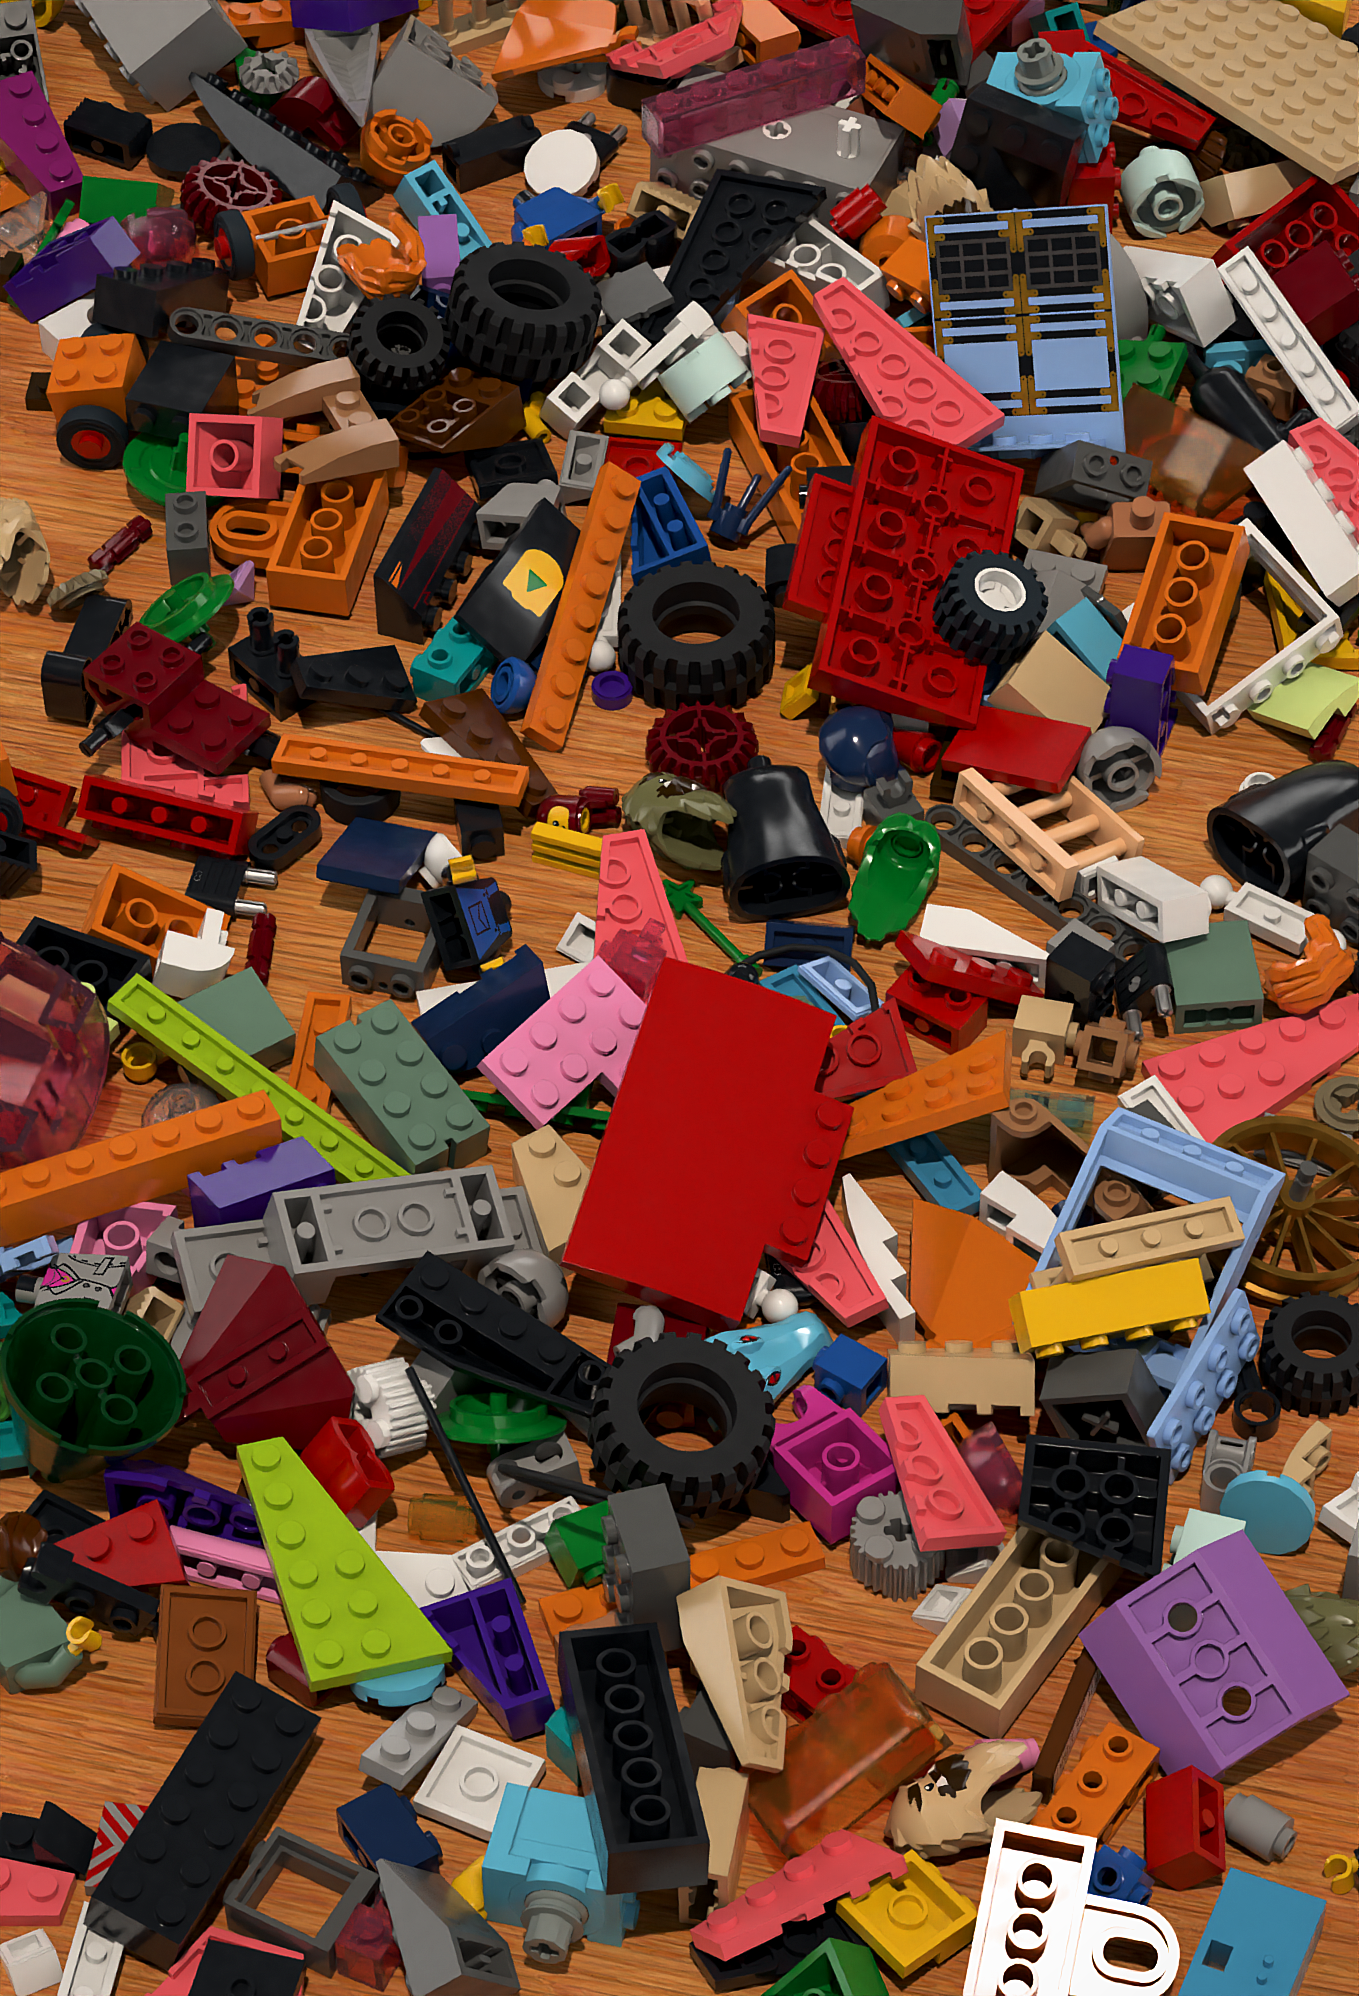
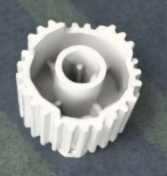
[346,1357,437,1459]

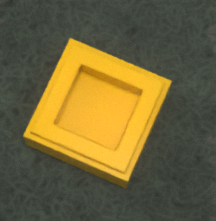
[780,663,819,720]

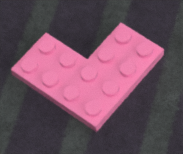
[476,955,646,1130]

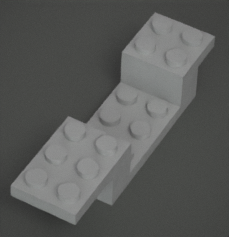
[170,1165,543,1321]

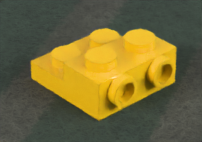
[836,1849,978,1979]

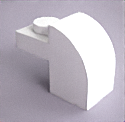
[152,907,235,998]

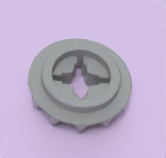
[239,49,299,94]

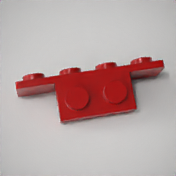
[11,766,100,852]

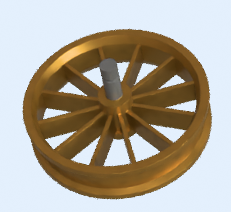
[1188,1116,1359,1304]

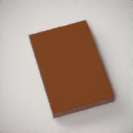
[153,1584,257,1727]

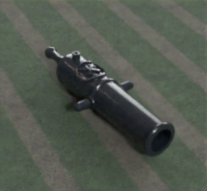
[1181,341,1312,497]

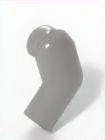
[613,1305,665,1357]

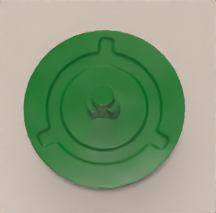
[123,432,228,508]
[139,572,235,652]
[431,1391,567,1463]

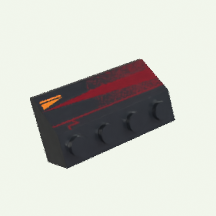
[373,467,482,646]

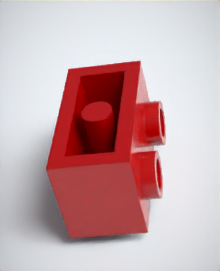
[885,964,988,1055]
[1145,1765,1226,1891]

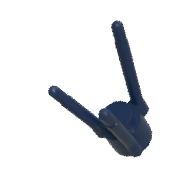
[706,448,792,543]

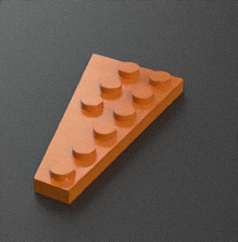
[838,1029,1012,1161]

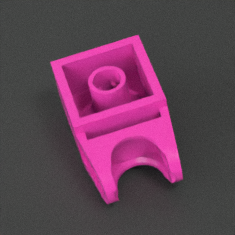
[767,1385,902,1544]

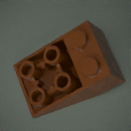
[389,366,526,453]

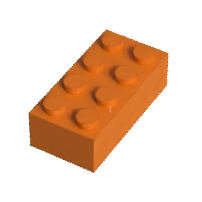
[1117,512,1250,696]

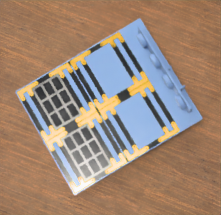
[924,204,1126,460]

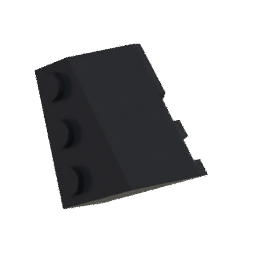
[1018,1434,1171,1579]

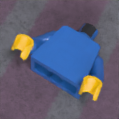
[511,183,625,250]

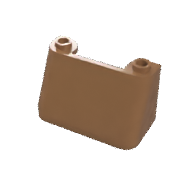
[988,1097,1156,1225]

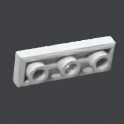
[452,1496,582,1591]

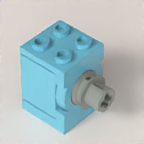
[986,38,1119,163]
[482,1782,640,1964]

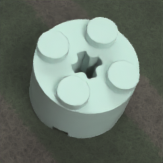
[1119,146,1205,239]
[657,331,752,423]

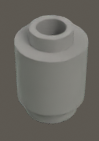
[1224,1793,1298,1862]

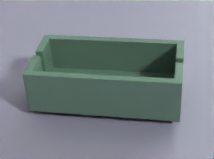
[313,999,490,1175]

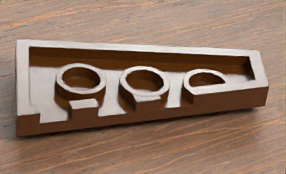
[419,688,559,819]

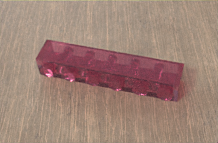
[641,35,866,158]

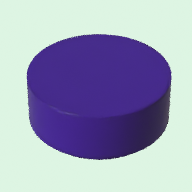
[591,671,633,711]

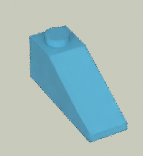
[393,159,492,261]

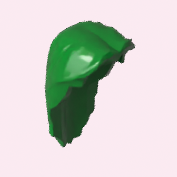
[848,812,941,943]

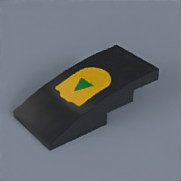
[453,497,581,662]

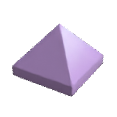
[223,560,254,606]

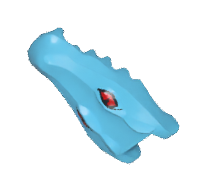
[704,1311,833,1432]

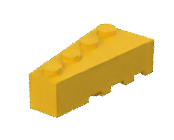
[1008,1258,1211,1359]

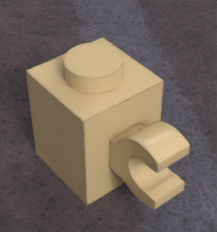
[1012,497,1090,559]
[1012,995,1080,1078]

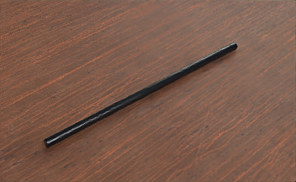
[405,1366,527,1606]

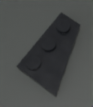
[289,645,417,713]
[689,1899,872,1992]

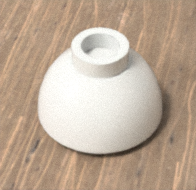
[419,833,462,889]

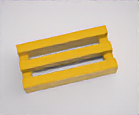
[531,821,602,880]

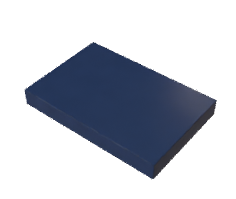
[316,817,437,895]

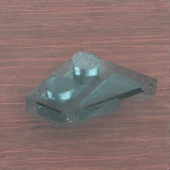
[1010,1088,1096,1127]

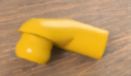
[523,391,551,444]
[451,1855,487,1920]

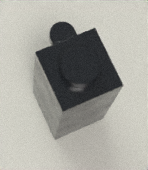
[442,114,542,194]

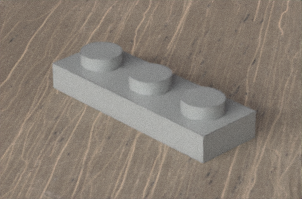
[359,1684,478,1791]

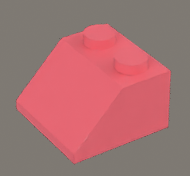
[186,413,283,499]

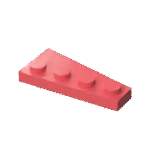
[746,314,826,448]
[774,1198,889,1328]
[690,1829,908,1961]

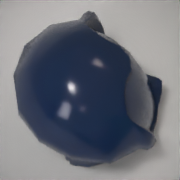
[818,706,905,793]

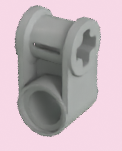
[1200,1429,1257,1515]

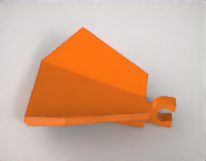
[491,0,643,82]
[909,1198,1038,1348]

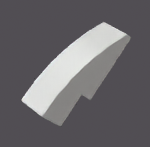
[979,1171,1063,1267]

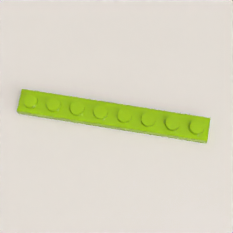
[107,973,411,1184]

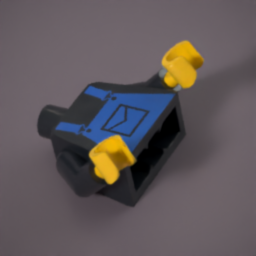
[420,855,512,977]

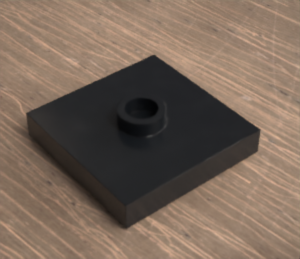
[464,438,558,500]
[188,1939,307,1996]

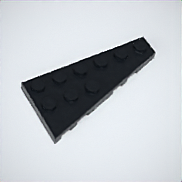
[639,168,827,350]

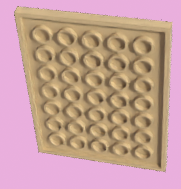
[1093,0,1359,185]

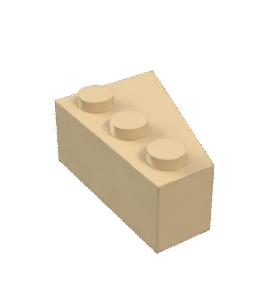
[511,1124,590,1277]
[887,1340,1035,1416]

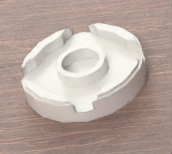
[524,129,600,197]

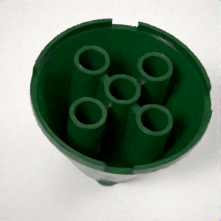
[0,1298,186,1484]

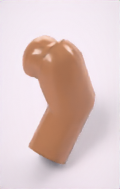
[259,769,317,810]

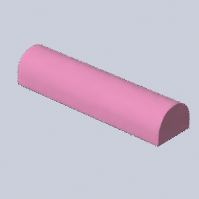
[170,1525,283,1605]

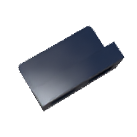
[763,919,856,972]

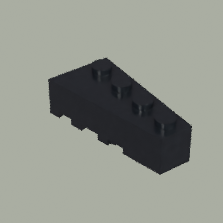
[92,258,230,338]

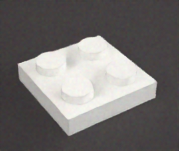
[413,1725,546,1841]

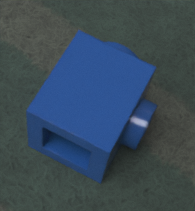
[812,1333,887,1417]

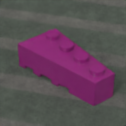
[0,70,83,221]

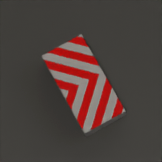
[84,1801,149,1896]

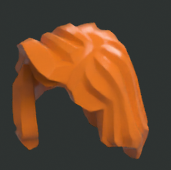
[336,211,427,301]
[1260,913,1355,1014]

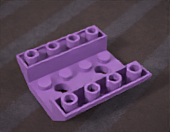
[1078,1529,1351,1781]

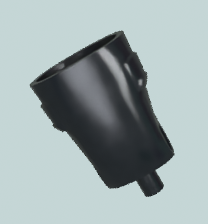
[721,755,850,921]
[1206,760,1359,898]

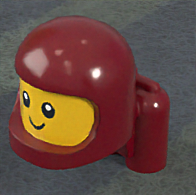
[536,786,622,834]

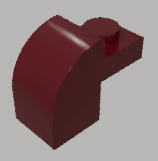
[269,76,361,151]

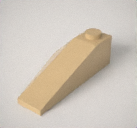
[1199,159,1314,230]
[676,1575,793,1773]

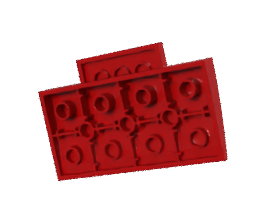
[782,415,1024,730]
[559,956,854,1333]

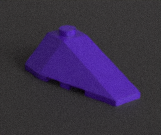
[104,1459,265,1549]

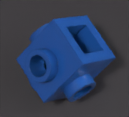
[1087,1844,1155,1906]

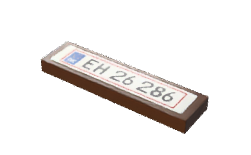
[1031,1646,1102,1805]

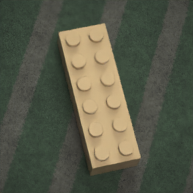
[915,1526,1126,1739]

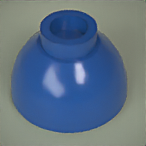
[490,656,536,714]

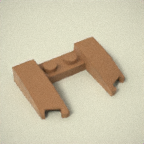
[247,356,399,485]

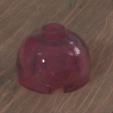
[120,207,197,270]
[957,1421,1022,1519]

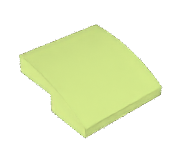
[1247,662,1359,740]

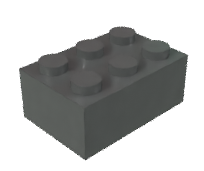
[601,1483,690,1652]

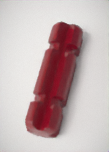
[87,515,153,573]
[1309,703,1357,762]
[244,912,277,986]

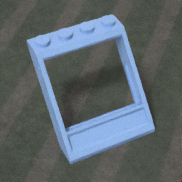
[1012,1107,1286,1391]

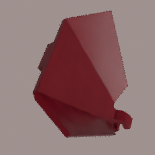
[175,1254,356,1450]

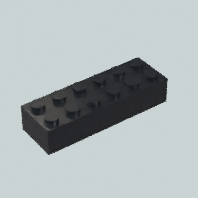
[557,1622,710,1895]
[83,1671,321,1971]

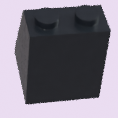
[125,340,239,440]

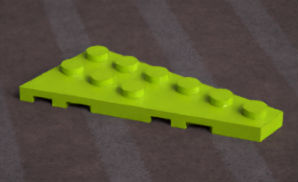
[236,1436,453,1692]

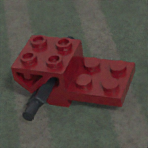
[79,622,271,775]

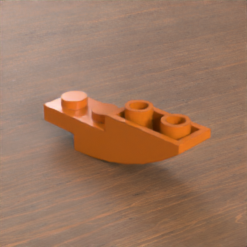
[221,0,304,49]

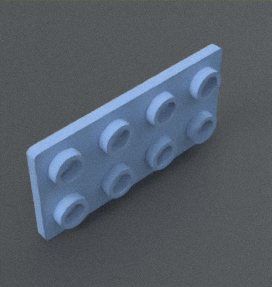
[1146,1288,1260,1485]

